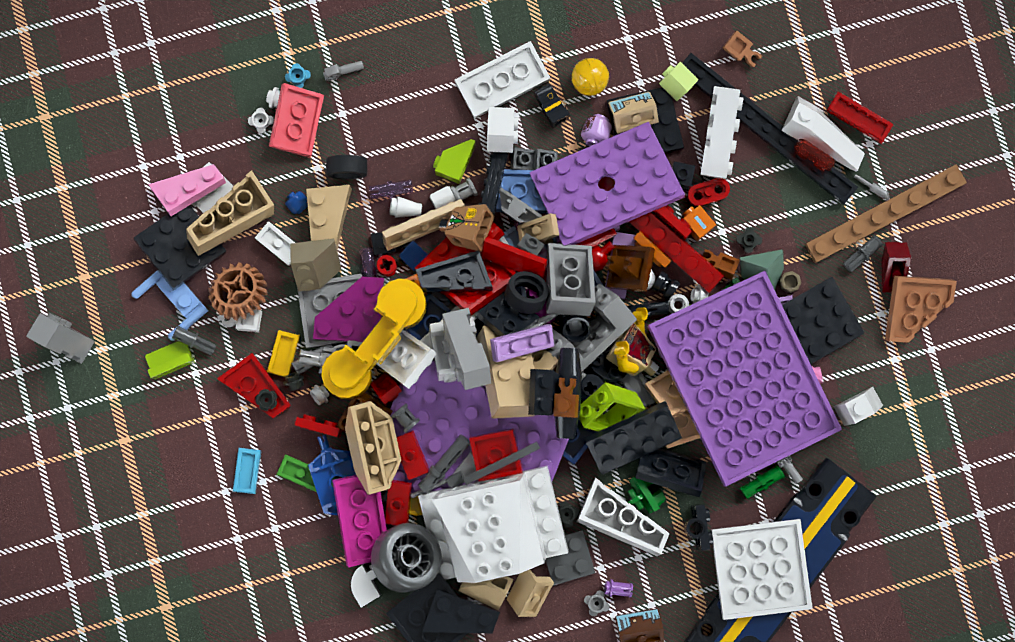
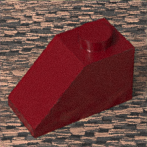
[882,242,911,292]

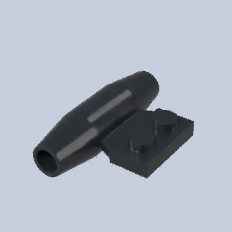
[528,348,582,439]

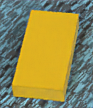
[267,330,300,377]

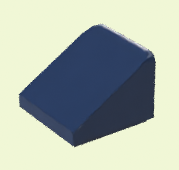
[398,241,428,272]

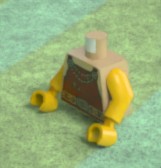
[606,308,659,376]

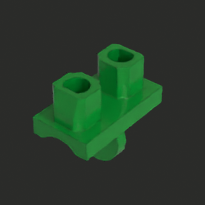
[627,476,666,514]

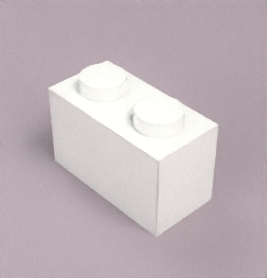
[487,107,519,153]

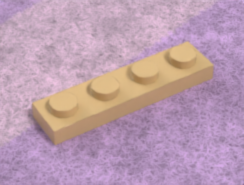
[382,199,465,251]

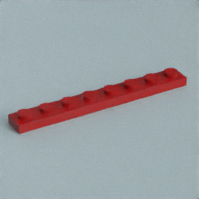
[598,177,724,293]

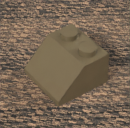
[290,238,341,292]

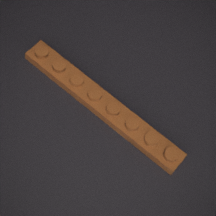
[805,164,967,263]

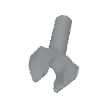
[323,61,364,81]

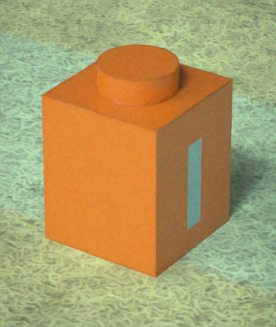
[682,205,716,242]

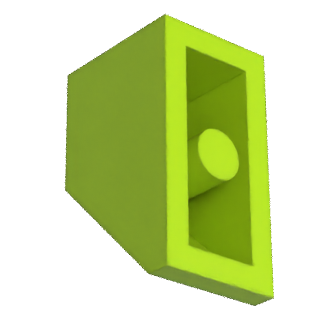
[433,139,476,184]

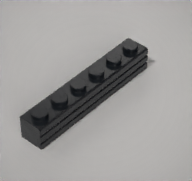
[479,152,509,215]

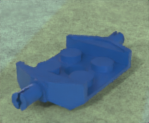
[308,434,356,515]

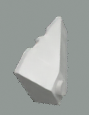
[782,96,865,172]

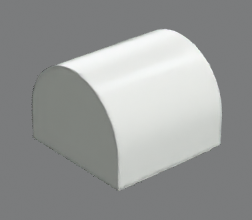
[430,186,456,209]

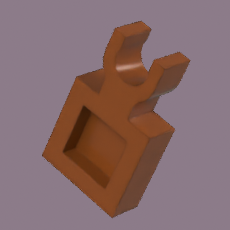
[703,249,740,280]
[553,378,579,418]

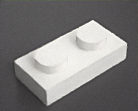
[255,221,295,266]

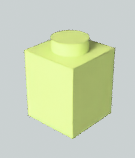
[659,62,698,101]

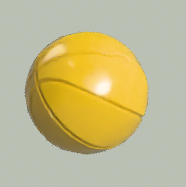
[572,58,609,96]

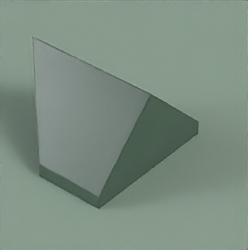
[740,250,784,290]

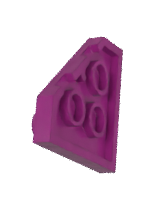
[313,277,384,342]

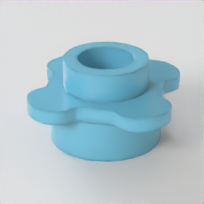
[285,63,311,88]

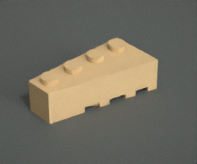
[186,170,274,256]

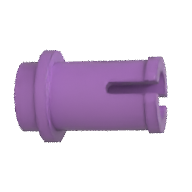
[604,579,633,598]

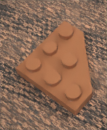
[885,276,957,343]

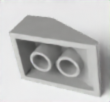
[546,243,596,316]

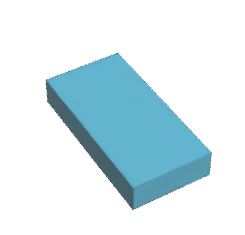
[233,448,261,494]

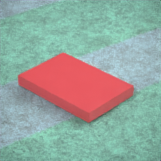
[269,83,324,158]

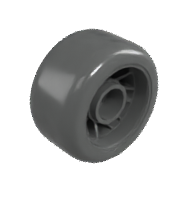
[371,523,442,592]

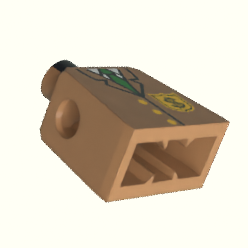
[439,204,495,252]

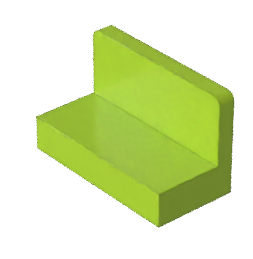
[145,341,195,379]

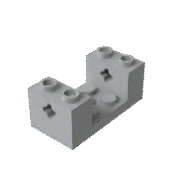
[546,283,637,372]

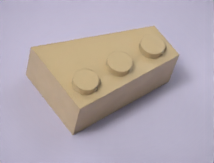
[306,185,352,251]

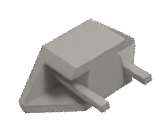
[499,188,542,224]

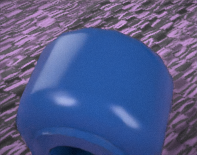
[285,191,308,214]

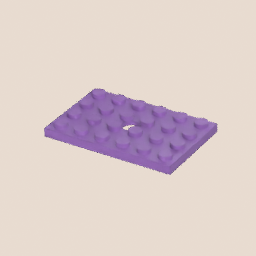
[529,122,685,246]

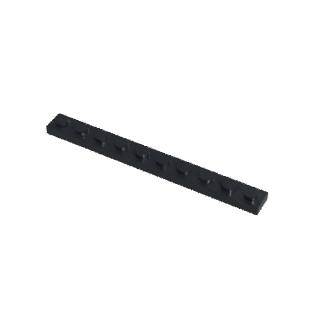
[682,53,858,205]

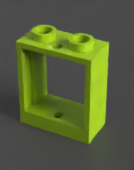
[579,382,646,432]

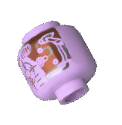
[581,114,612,147]

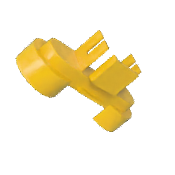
[322,279,427,399]

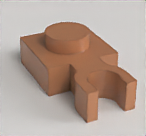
[722,31,762,68]

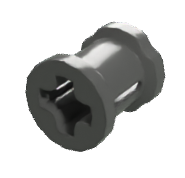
[391,403,420,433]

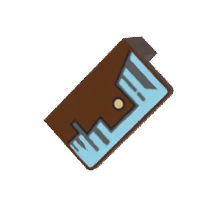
[615,608,665,642]

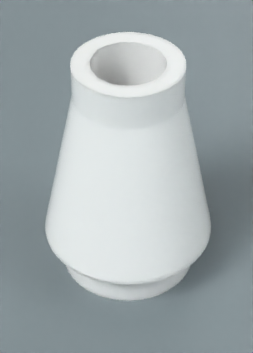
[390,196,422,218]

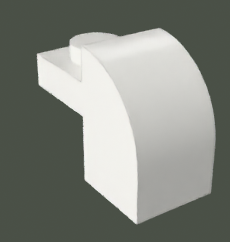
[351,564,382,607]

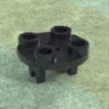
[588,346,627,384]

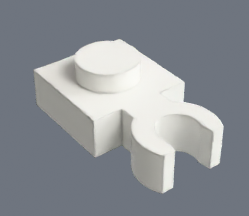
[222,309,262,333]

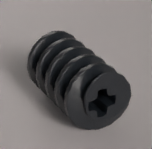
[581,374,604,403]

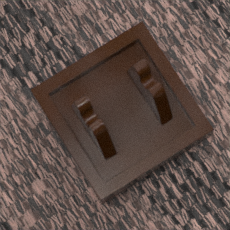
[606,245,655,292]

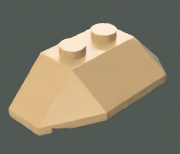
[345,401,401,495]

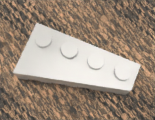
[701,86,743,179]
[576,478,669,556]

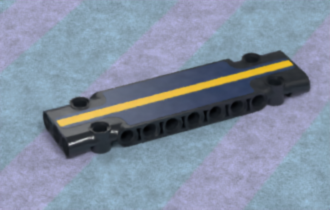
[684,458,876,642]

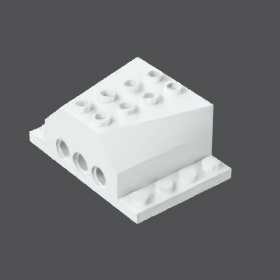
[418,466,569,583]

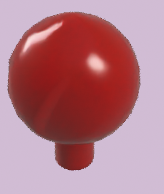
[592,241,615,272]

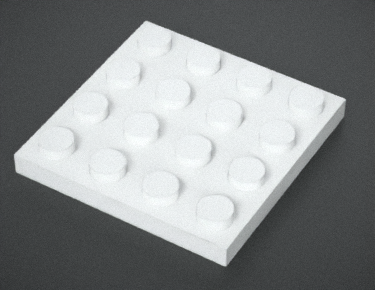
[711,519,812,620]

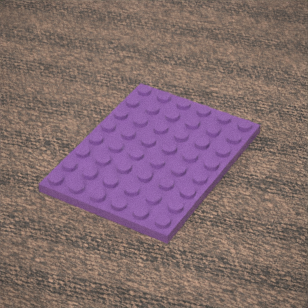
[647,271,842,486]
[391,360,569,493]

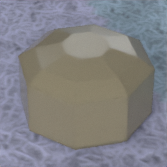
[779,271,801,293]

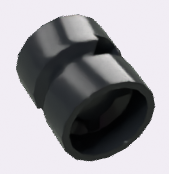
[558,314,591,343]

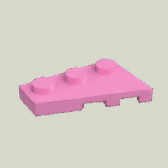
[148,164,226,216]

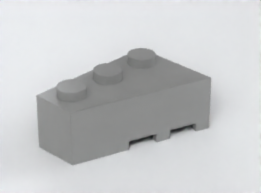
[442,308,491,390]
[26,313,95,364]

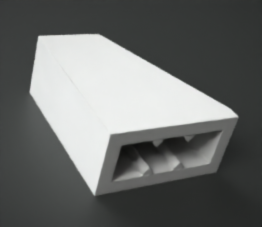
[834,386,883,426]

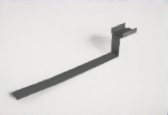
[447,442,540,488]

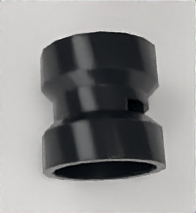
[651,271,680,301]

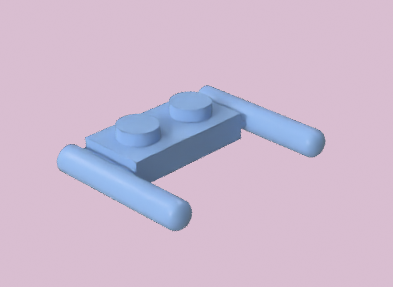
[131,270,209,341]

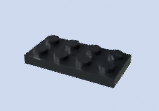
[584,401,682,475]

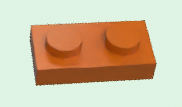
[634,231,673,267]

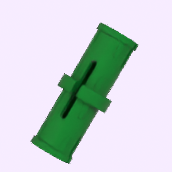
[740,465,785,500]

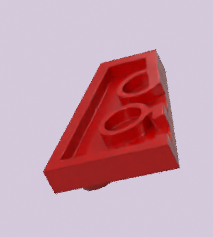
[217,353,292,419]

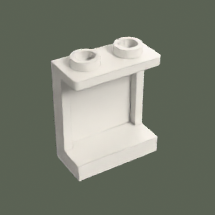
[429,317,477,383]

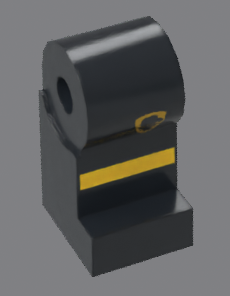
[534,84,570,128]

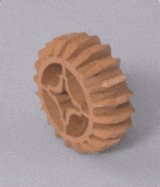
[208,262,268,321]

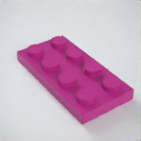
[332,475,386,567]

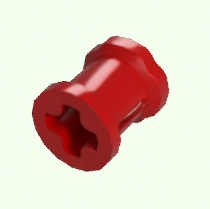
[377,255,397,277]

